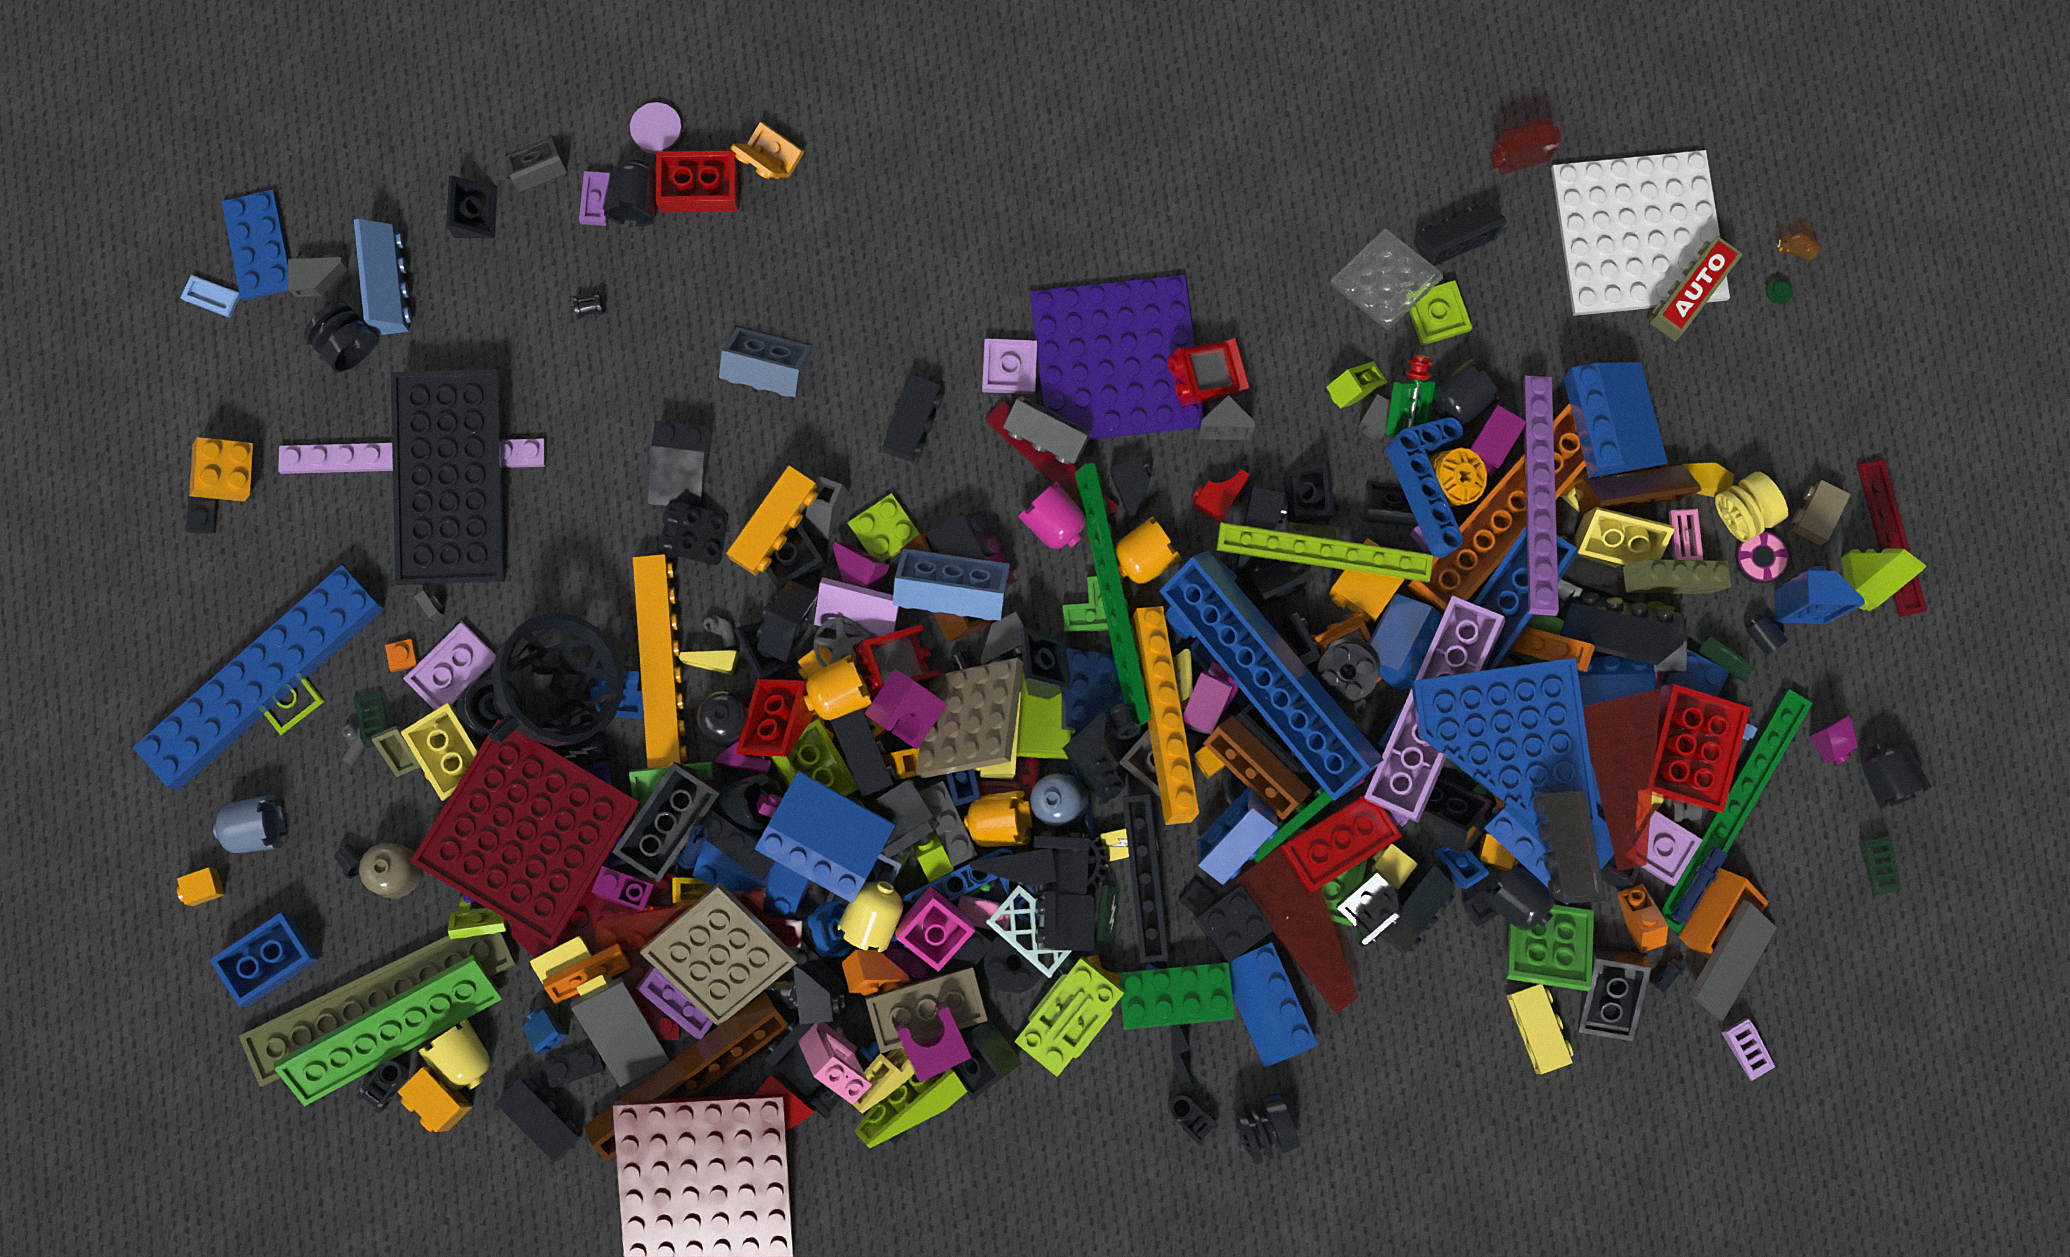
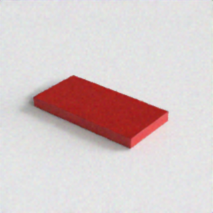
[1280,794,1402,894]

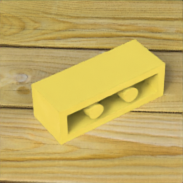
[1506,984,1573,1074]

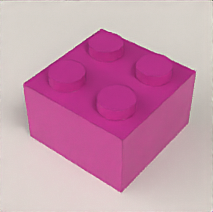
[895,886,975,972]

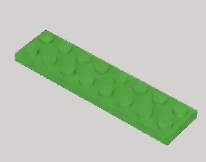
[274,955,502,1107]

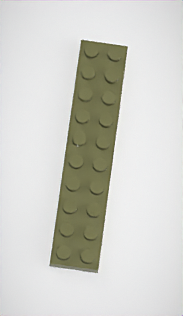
[239,932,517,1087]

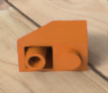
[1618,884,1668,953]
[842,950,910,995]

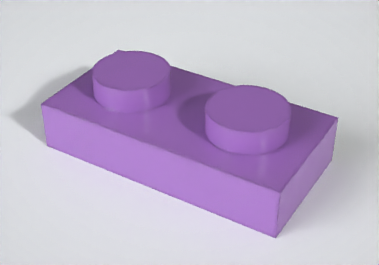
[579,171,610,226]

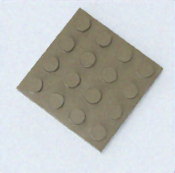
[915,658,1023,778]
[640,882,798,1026]

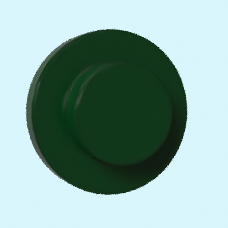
[1766,278,1793,305]

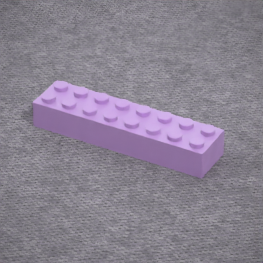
[1364,596,1505,822]

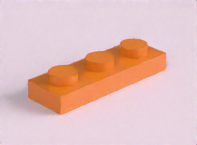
[1512,627,1595,672]
[542,944,631,1004]

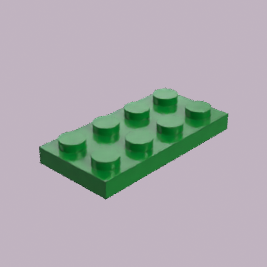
[1118,962,1235,1030]

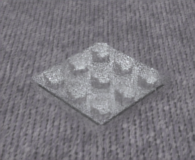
[1330,229,1443,331]

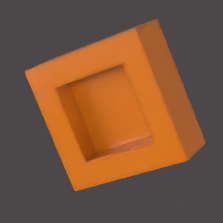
[385,639,418,672]

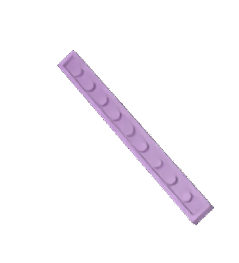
[278,439,546,474]

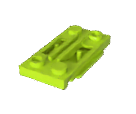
[1016,672,1076,759]
[1015,956,1125,1077]

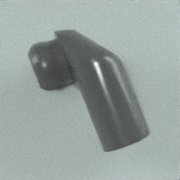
[703,615,738,649]
[341,724,365,766]

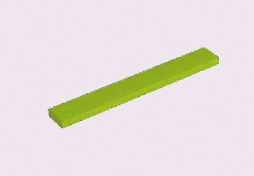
[1216,522,1433,582]

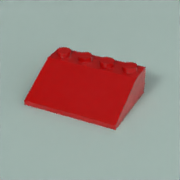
[1639,684,1750,813]

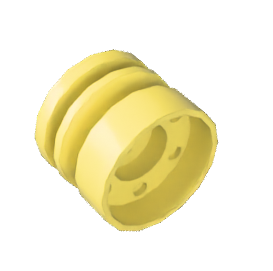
[1715,472,1788,542]

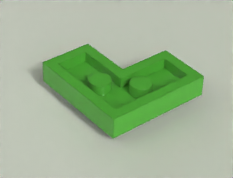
[1062,576,1108,633]

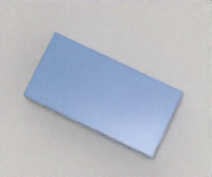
[180,275,240,318]

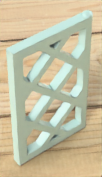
[986,885,1071,978]

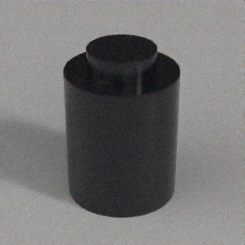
[1746,614,1788,656]

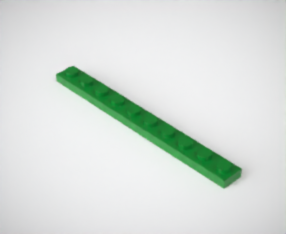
[1075,463,1151,727]
[1659,689,1813,933]

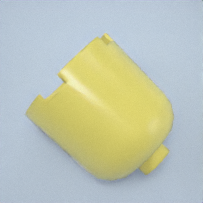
[837,881,903,952]
[419,1018,490,1090]

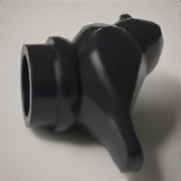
[764,978,798,1013]

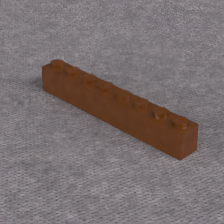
[584,992,789,1162]

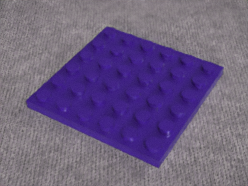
[1030,275,1204,440]

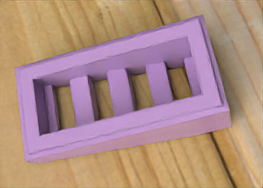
[1721,1018,1775,1081]

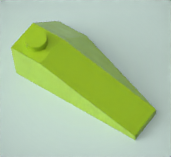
[1841,549,1926,611]
[854,1068,968,1149]

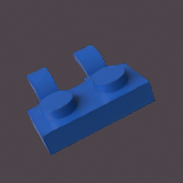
[588,668,643,719]

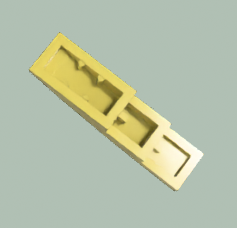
[853,1037,935,1113]

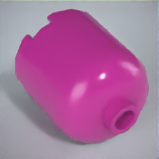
[1018,481,1086,549]

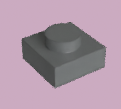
[414,591,444,622]

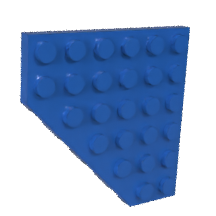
[1411,658,1599,832]

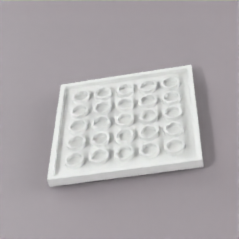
[1551,150,1730,316]

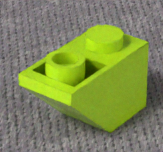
[911,830,954,883]

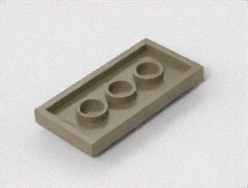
[865,966,988,1053]

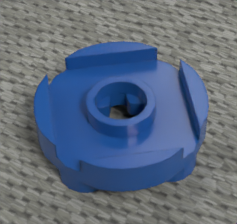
[808,901,852,958]

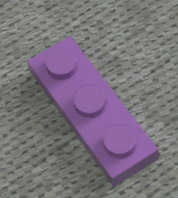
[636,966,713,1039]

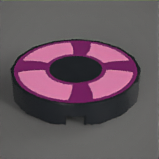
[1735,531,1790,584]

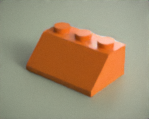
[1679,868,1768,960]

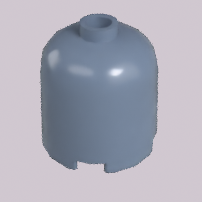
[1030,773,1089,827]
[213,795,286,853]

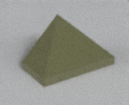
[371,726,421,777]

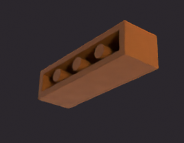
[1203,715,1311,820]

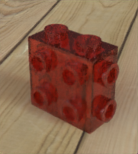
[1491,119,1561,175]

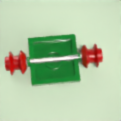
[1386,354,1436,436]

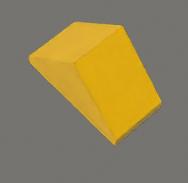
[1682,463,1734,497]
[673,878,714,907]

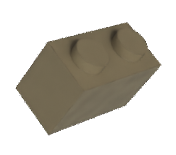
[1792,480,1851,546]

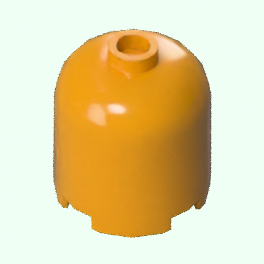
[1115,516,1182,584]
[803,655,872,720]
[964,791,1033,847]

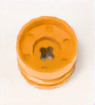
[1427,448,1487,506]

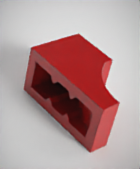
[1193,469,1250,523]

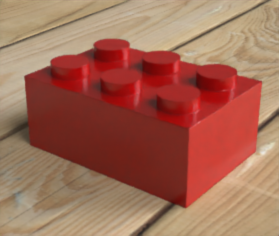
[656,151,738,213]

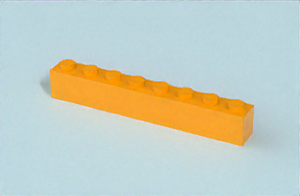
[633,554,688,768]
[1130,606,1199,825]

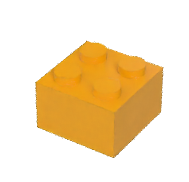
[189,437,253,501]
[398,1067,473,1132]

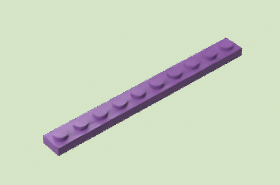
[1523,376,1559,616]

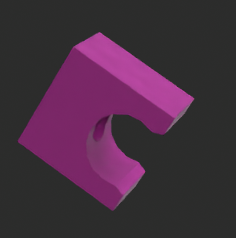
[1470,405,1527,478]
[1182,660,1239,735]
[865,669,948,750]
[893,1002,971,1083]

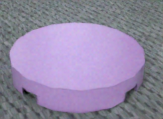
[630,102,682,154]

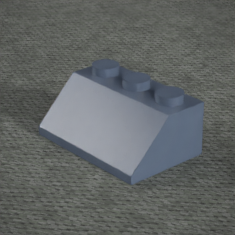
[719,327,812,397]

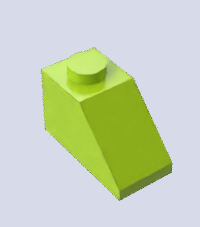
[1326,361,1388,409]

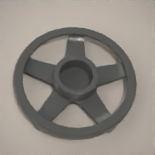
[814,617,871,673]

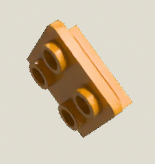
[731,122,805,179]

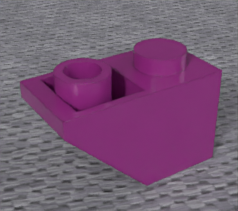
[592,866,654,911]

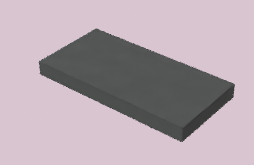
[1689,900,1777,1021]
[570,977,670,1087]

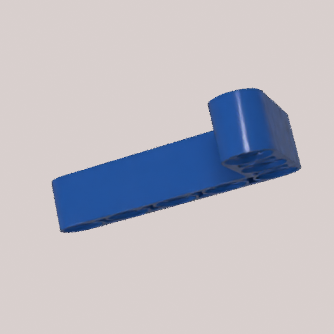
[1386,418,1463,558]
[899,846,1039,922]

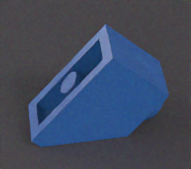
[522,1009,569,1053]

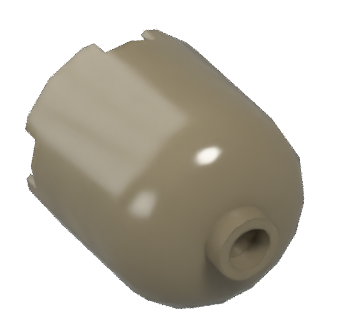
[359,843,422,899]

